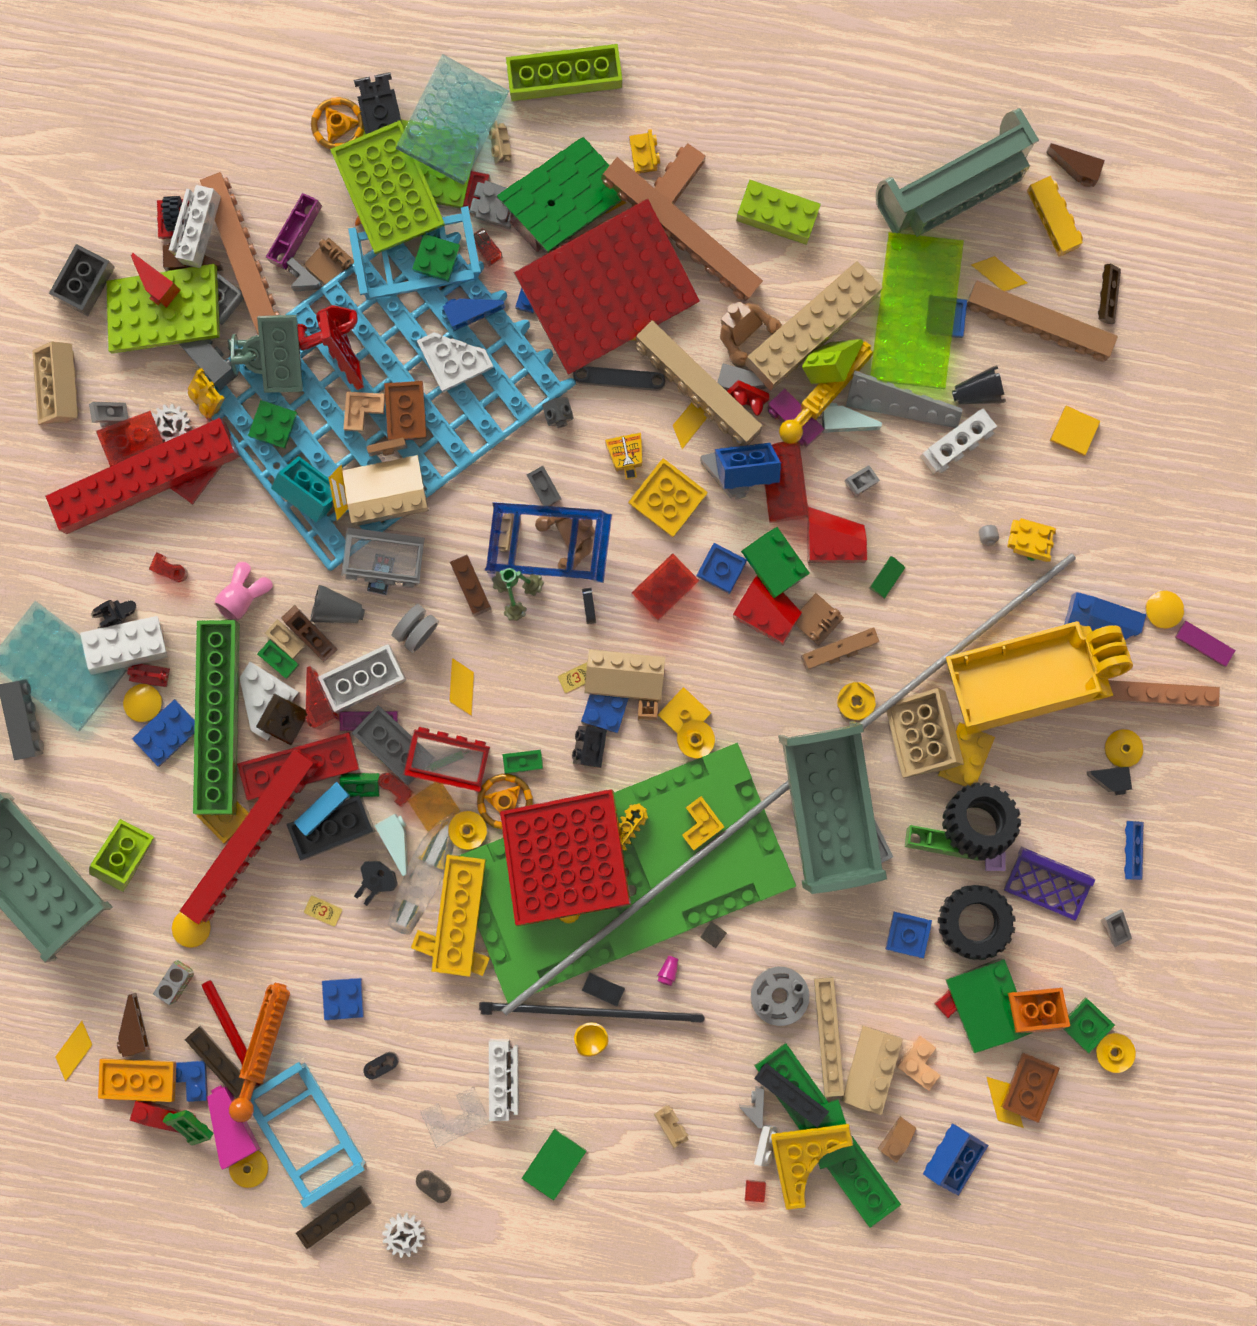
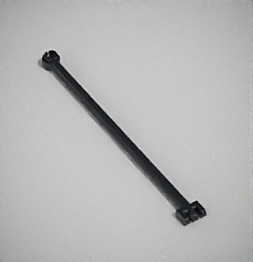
[479,1002,705,1023]

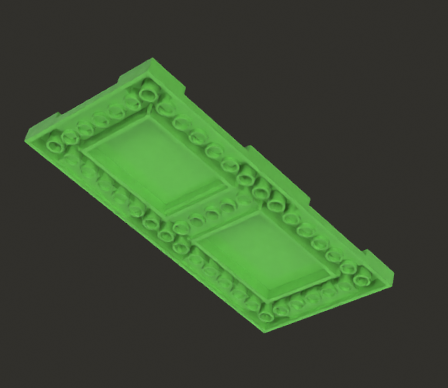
[459,742,796,1004]

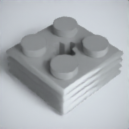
[217,273,244,325]

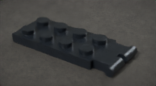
[354,72,402,134]

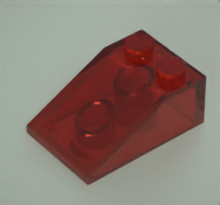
[96,411,164,466]
[305,666,340,730]

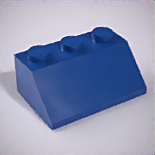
[715,443,781,489]
[923,1123,989,1196]

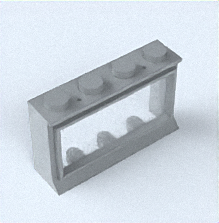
[341,528,425,588]

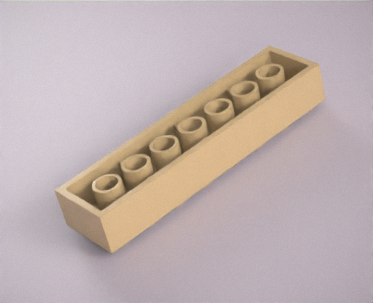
[745,261,883,391]
[636,320,763,446]

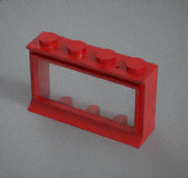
[403,727,490,792]

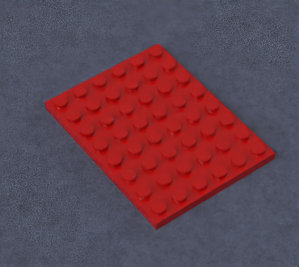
[513,199,700,375]

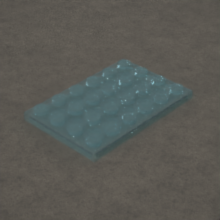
[396,54,509,185]
[0,601,127,731]

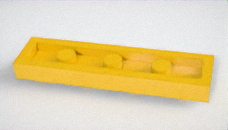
[411,930,490,976]

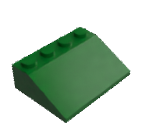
[945,959,1033,1053]

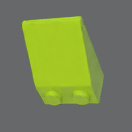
[802,339,863,384]
[89,819,154,892]

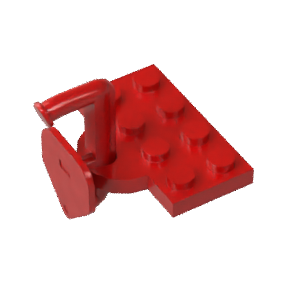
[298,305,364,390]

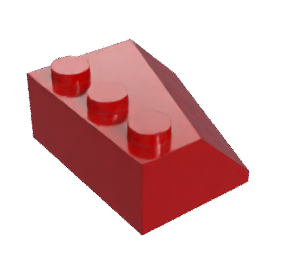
[807,506,867,563]
[733,575,802,646]

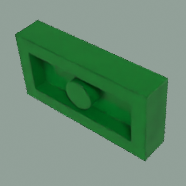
[257,640,299,679]
[502,749,543,774]

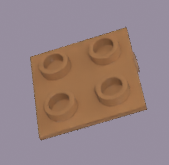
[303,238,354,284]
[796,593,844,646]

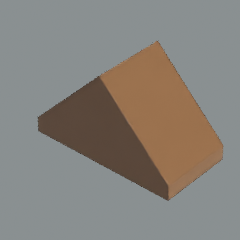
[638,699,658,722]

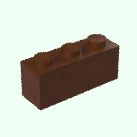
[450,555,492,617]

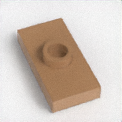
[367,437,407,457]

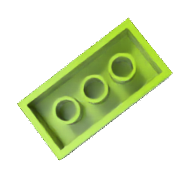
[736,179,821,245]

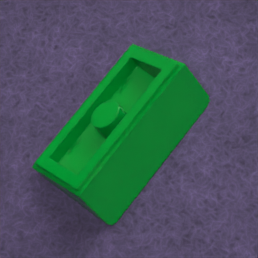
[869,556,906,599]
[340,773,380,797]

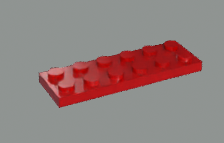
[237,732,360,801]

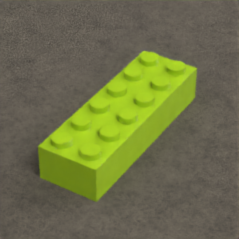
[506,44,622,102]

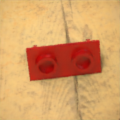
[127,664,170,687]

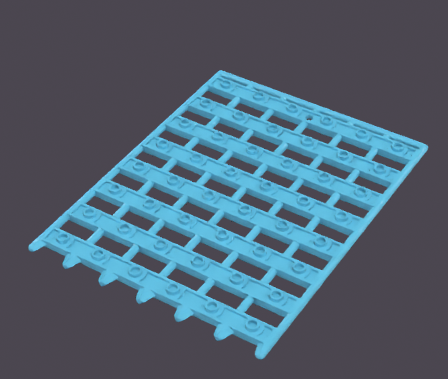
[205,206,576,571]

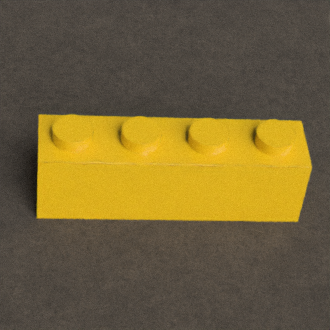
[1027,176,1083,257]

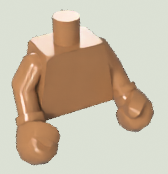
[720,302,782,367]
[535,508,596,574]

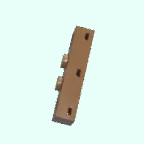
[801,627,880,670]

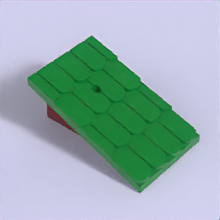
[497,137,623,253]

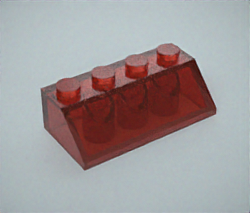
[764,441,809,523]

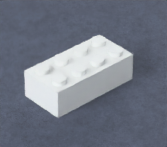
[80,616,168,675]
[318,644,407,713]

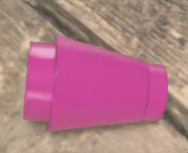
[657,956,679,986]

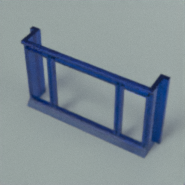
[485,502,612,583]

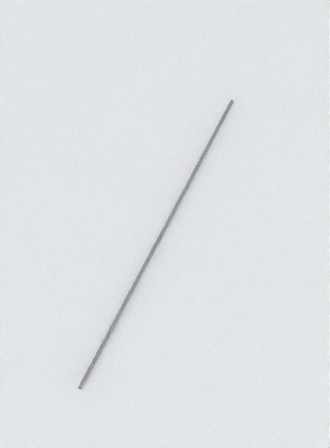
[502,553,1076,1016]

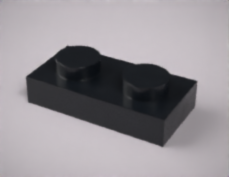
[582,973,625,1006]

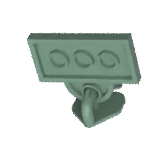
[227,315,303,393]

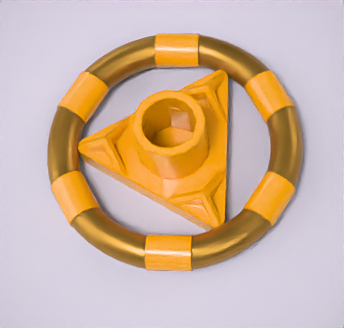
[311,97,365,149]
[477,773,533,830]

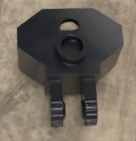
[91,600,137,629]
[354,861,398,906]

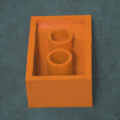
[1008,988,1070,1033]

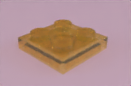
[407,782,461,833]

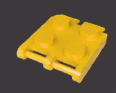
[188,368,225,419]
[1007,518,1056,562]

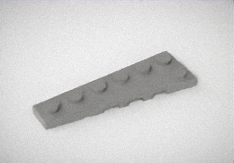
[846,371,962,428]

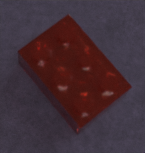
[631,553,700,623]

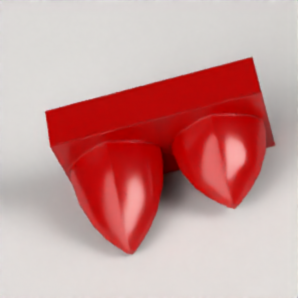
[727,380,769,416]

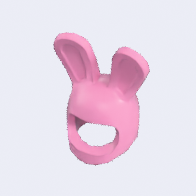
[215,562,273,621]

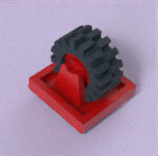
[157,196,189,239]

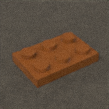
[384,381,427,441]
[1001,1052,1060,1123]

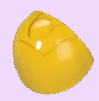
[574,1022,609,1057]

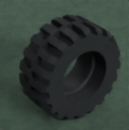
[942,782,1021,861]
[938,885,1016,960]

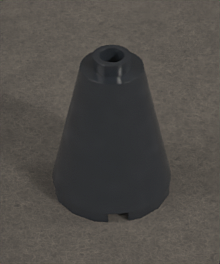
[952,365,1006,404]

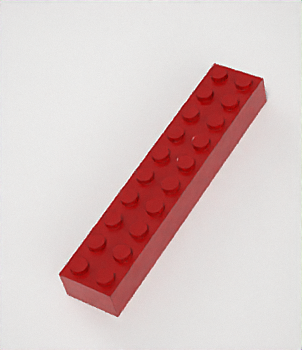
[45,418,240,534]
[179,749,318,925]

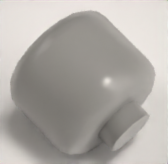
[979,525,999,546]

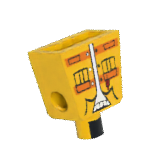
[605,432,642,480]

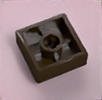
[256,694,309,745]

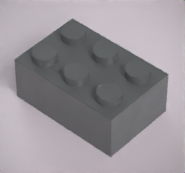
[49,244,115,316]

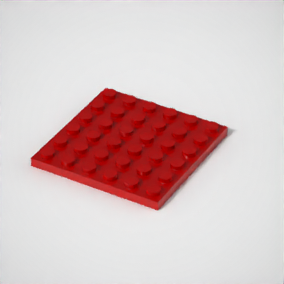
[500,789,631,927]

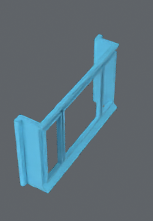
[348,206,481,300]
[250,1062,366,1208]

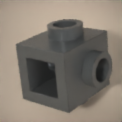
[542,397,574,428]

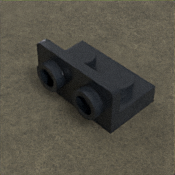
[572,726,607,768]

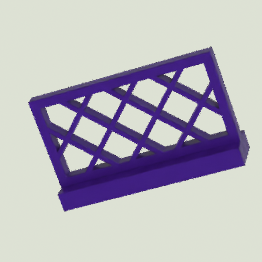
[1004,846,1096,921]

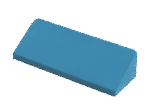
[294,782,350,836]

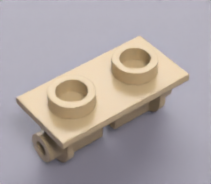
[488,121,512,164]
[498,513,521,554]
[654,1105,689,1149]

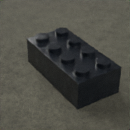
[286,795,376,861]

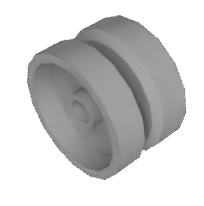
[391,604,439,653]

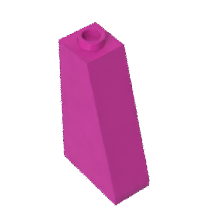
[207,1085,261,1170]

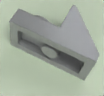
[287,258,322,291]
[89,402,129,427]
[845,466,880,498]
[1100,909,1132,947]
[739,1086,764,1128]

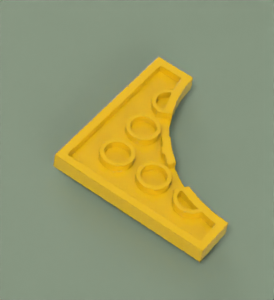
[771,1124,853,1210]

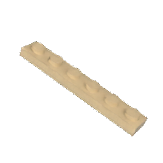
[814,977,844,1097]

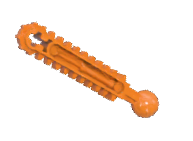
[229,982,290,1123]

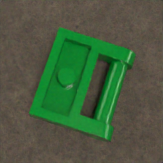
[163,1110,214,1146]

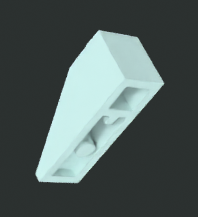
[822,403,882,433]
[374,814,408,876]

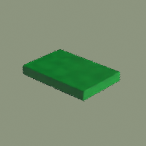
[802,1099,857,1169]
[521,1128,587,1201]

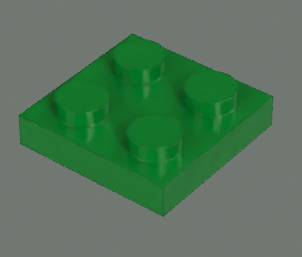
[412,234,461,282]
[248,400,298,449]
[1063,997,1115,1053]

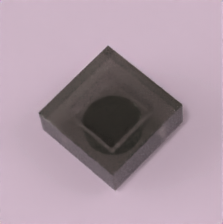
[700,921,727,948]

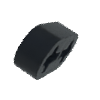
[582,588,596,624]
[363,1051,399,1080]

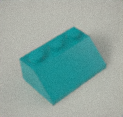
[271,456,334,523]

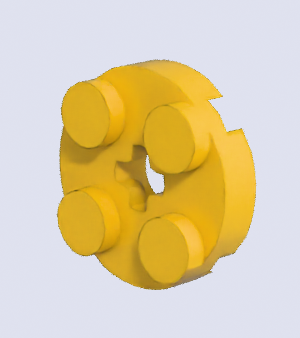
[837,682,876,721]

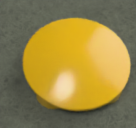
[1145,591,1184,629]
[123,684,162,722]
[172,912,211,948]

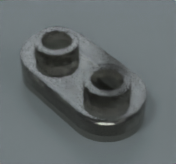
[416,1170,452,1203]

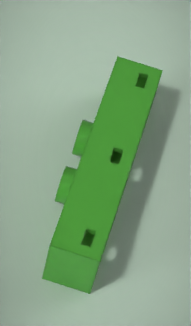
[905,825,979,861]

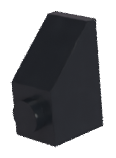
[1087,766,1132,795]

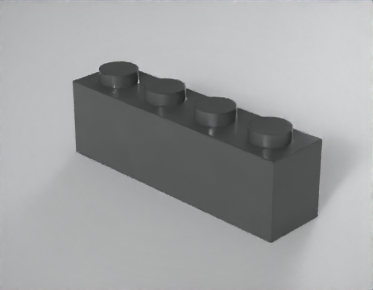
[179,339,238,390]
[0,679,44,761]

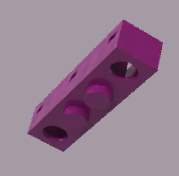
[266,193,322,270]

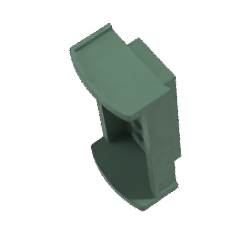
[876,108,1039,237]
[778,721,887,894]
[0,792,113,963]

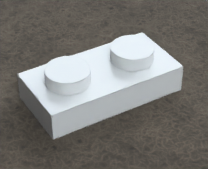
[754,1125,778,1166]

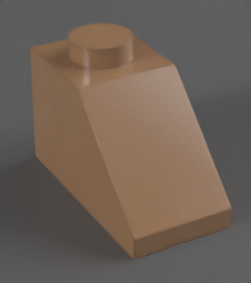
[878,1116,916,1163]

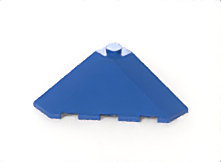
[1064,592,1146,640]

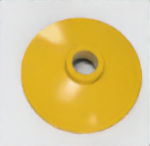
[677,720,715,758]
[1105,729,1143,767]
[448,811,487,850]
[1096,1033,1136,1073]
[229,1150,268,1188]

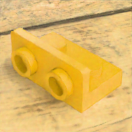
[629,129,660,174]

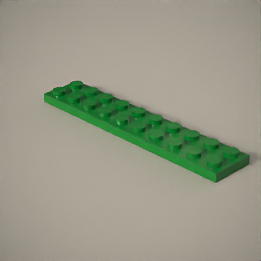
[754,1042,901,1228]

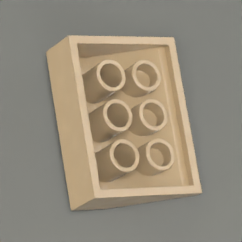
[343,455,429,527]
[887,688,964,778]

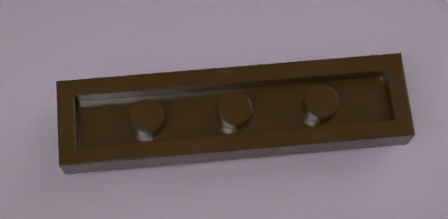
[184,1026,245,1098]
[296,1186,372,1249]

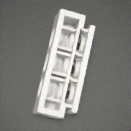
[169,185,221,268]
[920,409,997,474]
[489,1039,519,1121]

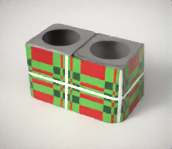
[153,960,194,1005]

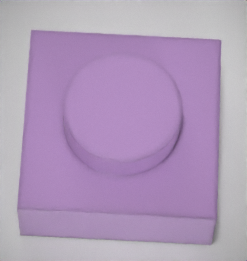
[985,852,1006,871]

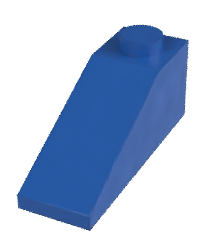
[443,299,505,332]

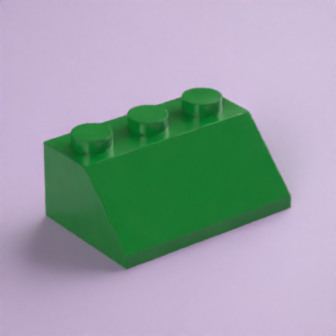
[741,527,810,598]

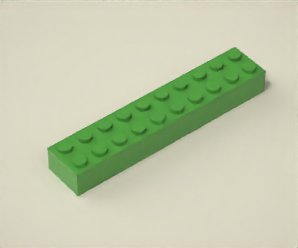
[193,620,240,815]

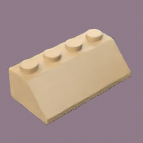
[32,341,79,425]
[584,649,665,701]
[841,1025,903,1115]

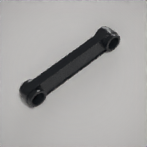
[573,366,666,391]

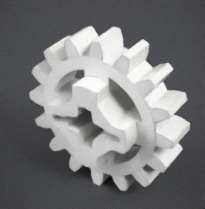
[149,404,192,444]
[382,1213,425,1258]

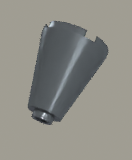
[310,585,365,623]

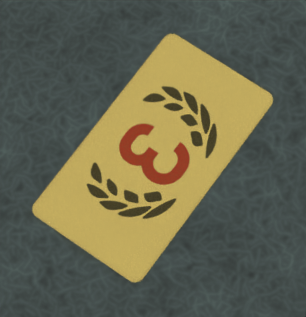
[558,662,587,693]
[304,895,342,926]

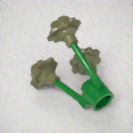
[492,568,544,621]

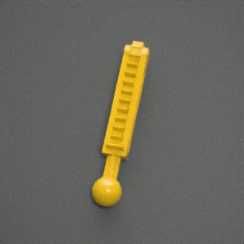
[779,341,873,444]
[560,803,649,923]

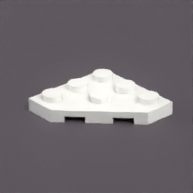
[417,332,494,393]
[240,662,299,741]

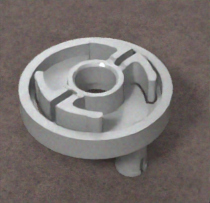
[750,966,809,1026]

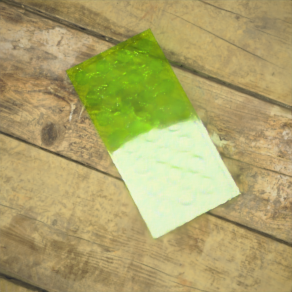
[870,232,964,389]

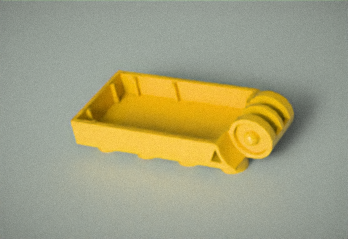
[946,621,1133,735]

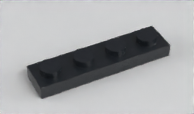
[754,1063,829,1128]

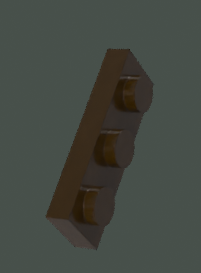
[1098,263,1121,324]

